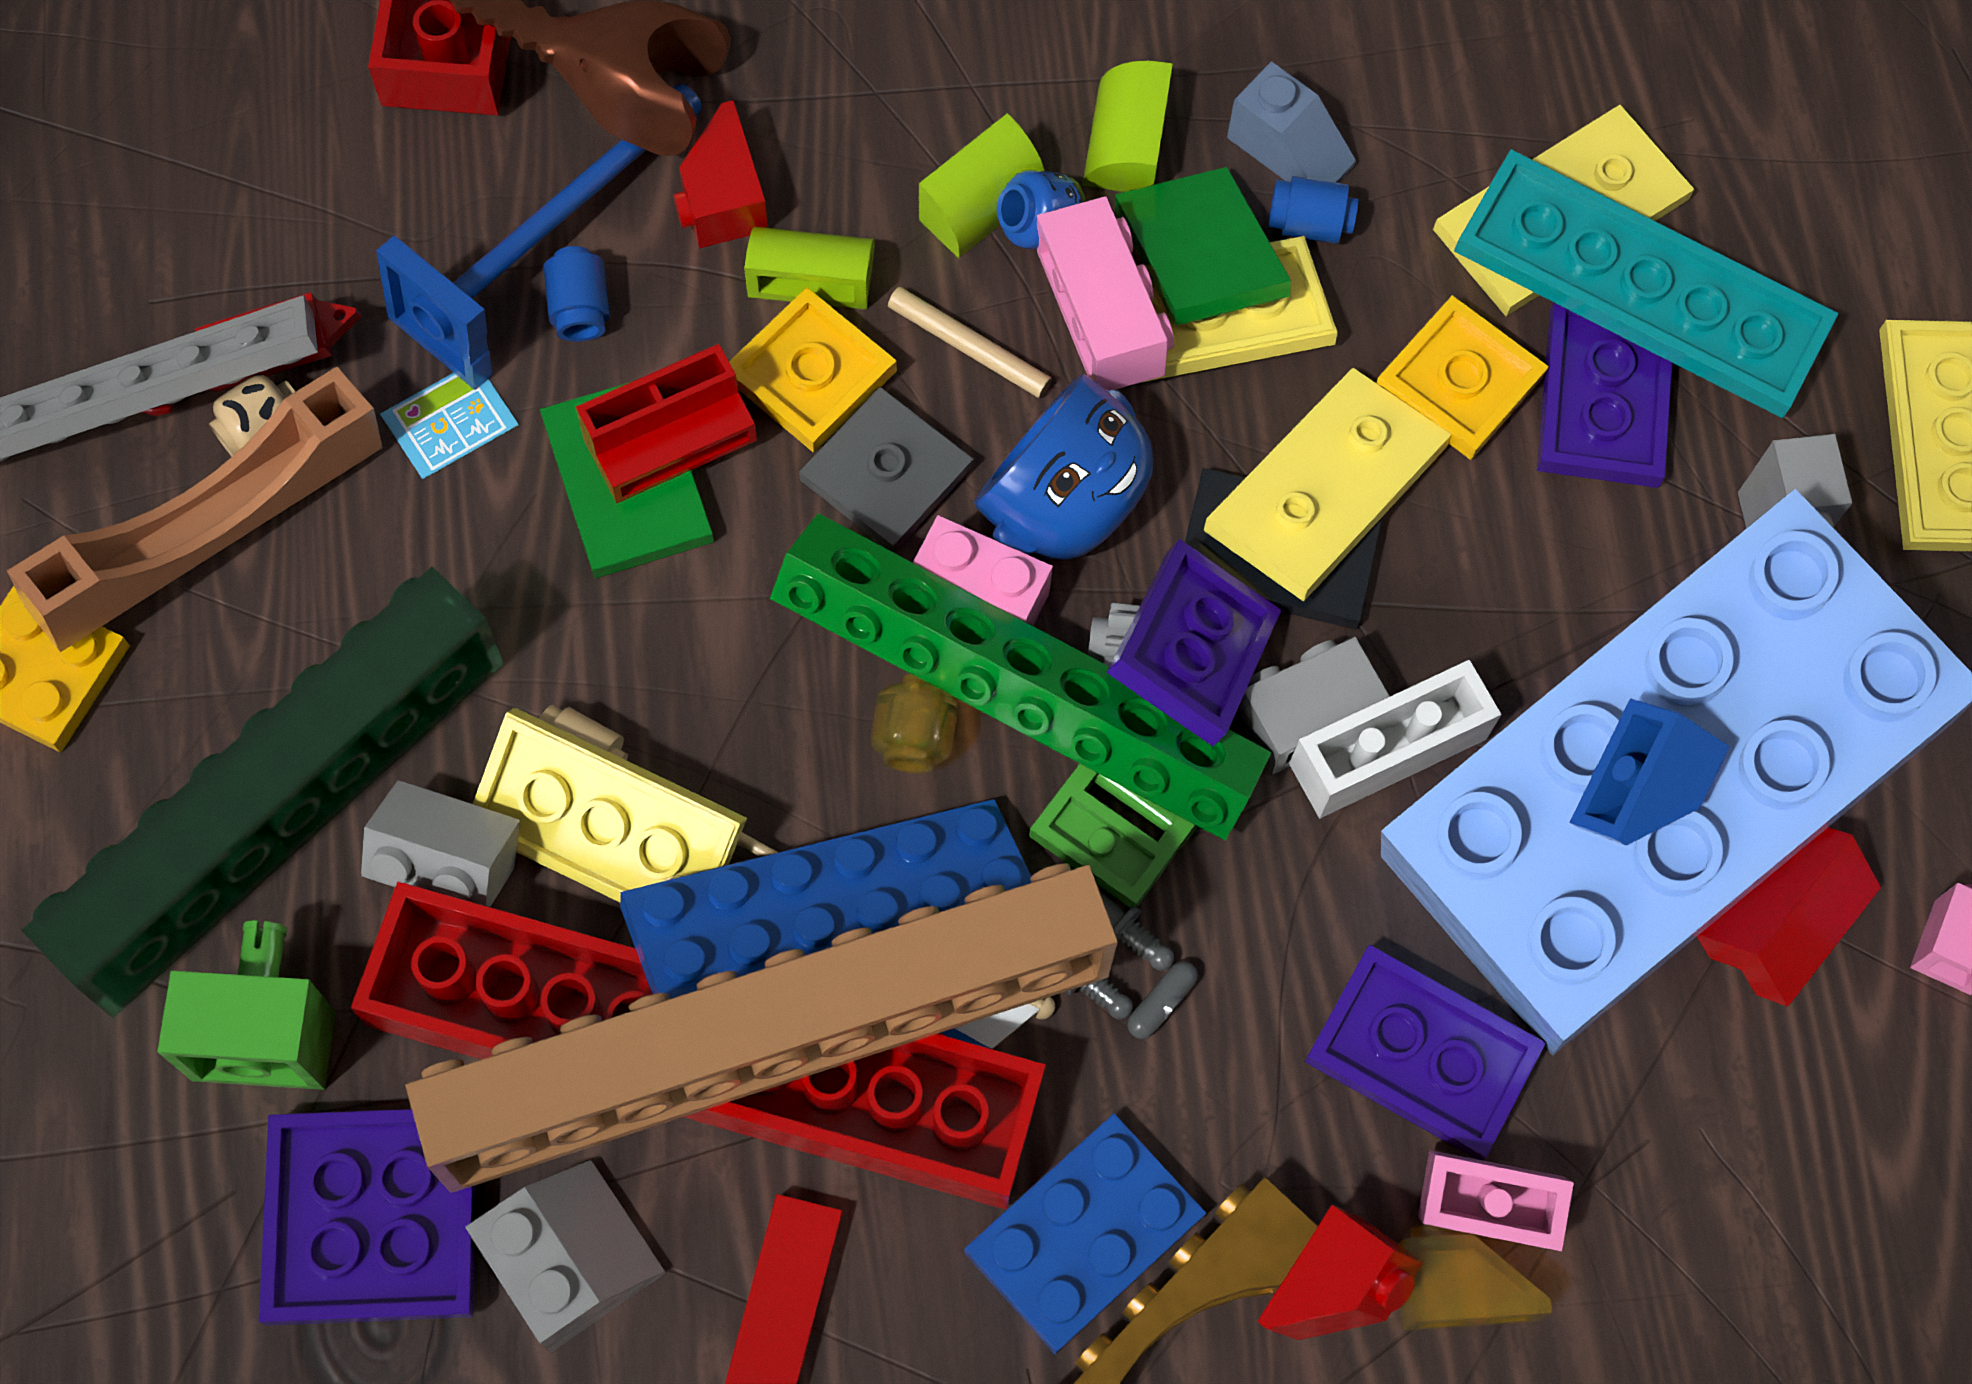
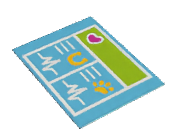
[380,373,519,479]

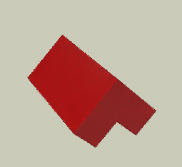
[576,344,757,504]
[1697,828,1881,1007]

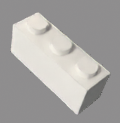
[1289,660,1502,819]

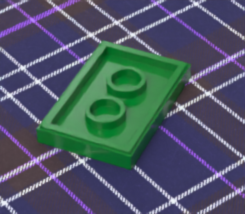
[1115,167,1291,326]
[540,381,714,579]

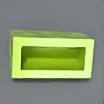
[1082,61,1173,192]
[919,113,1044,258]
[744,226,875,310]

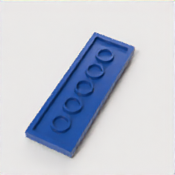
[620,799,1031,999]

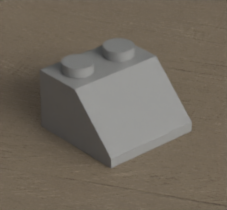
[465,1160,666,1353]

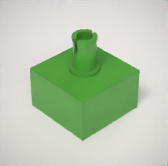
[157,920,336,1090]

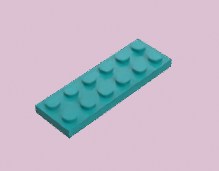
[1454,149,1839,419]

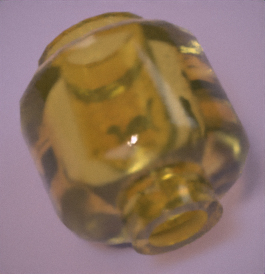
[871,674,958,774]

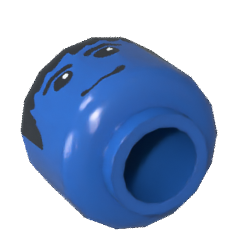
[997,170,1086,250]

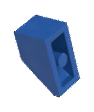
[1569,698,1730,846]

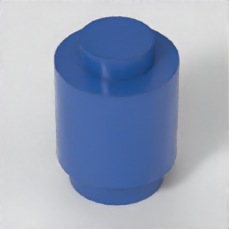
[1268,176,1358,244]
[543,246,610,342]

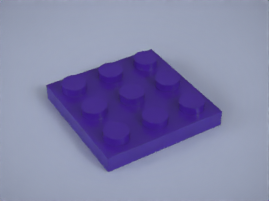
[259,1109,476,1326]

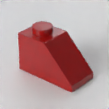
[673,100,768,249]
[1257,1205,1423,1340]

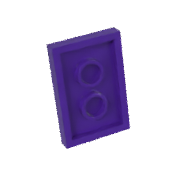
[1537,302,1672,488]
[1107,539,1281,746]
[1304,945,1546,1160]

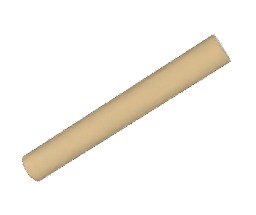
[888,286,1052,399]

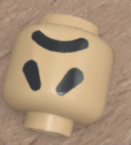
[209,374,296,457]

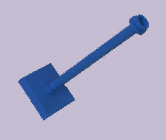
[376,83,702,390]

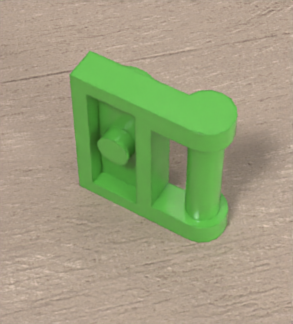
[1029,764,1198,907]

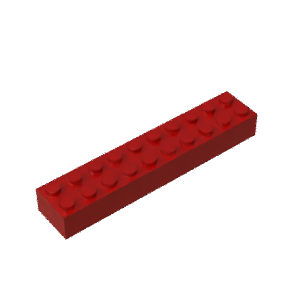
[351,881,1046,1210]

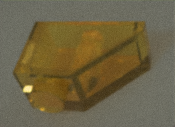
[1398,1225,1552,1331]

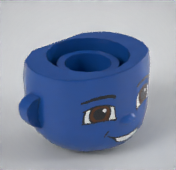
[974,374,1154,560]

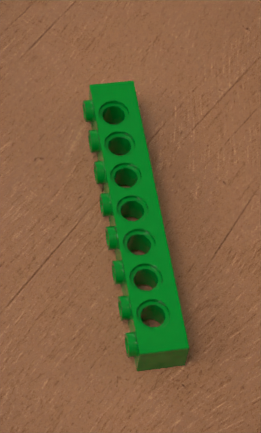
[770,513,1272,841]

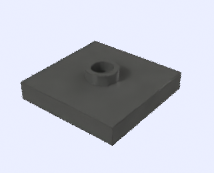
[799,387,974,553]

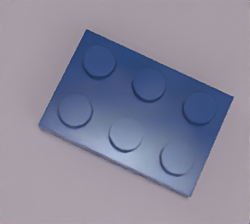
[964,1113,1206,1355]

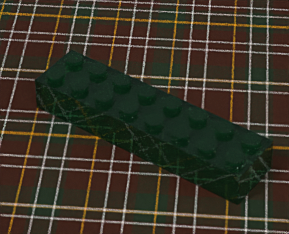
[21,566,504,1018]

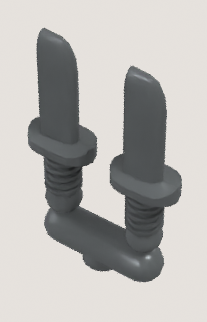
[1065,891,1198,1039]

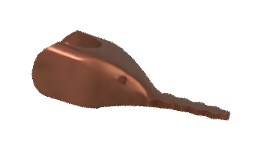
[449,0,731,156]

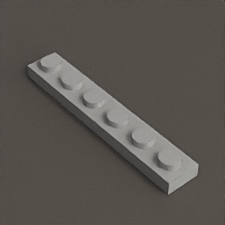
[0,295,318,462]

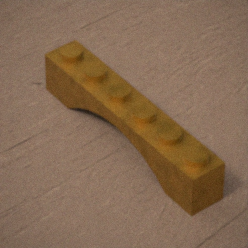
[1074,1177,1318,1384]

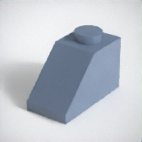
[1227,61,1356,183]

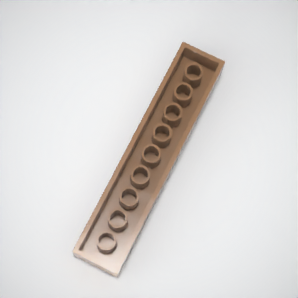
[405,864,1118,1193]

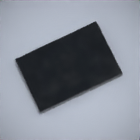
[1185,468,1382,630]

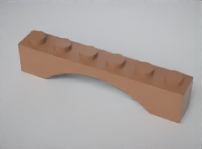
[7,367,382,652]

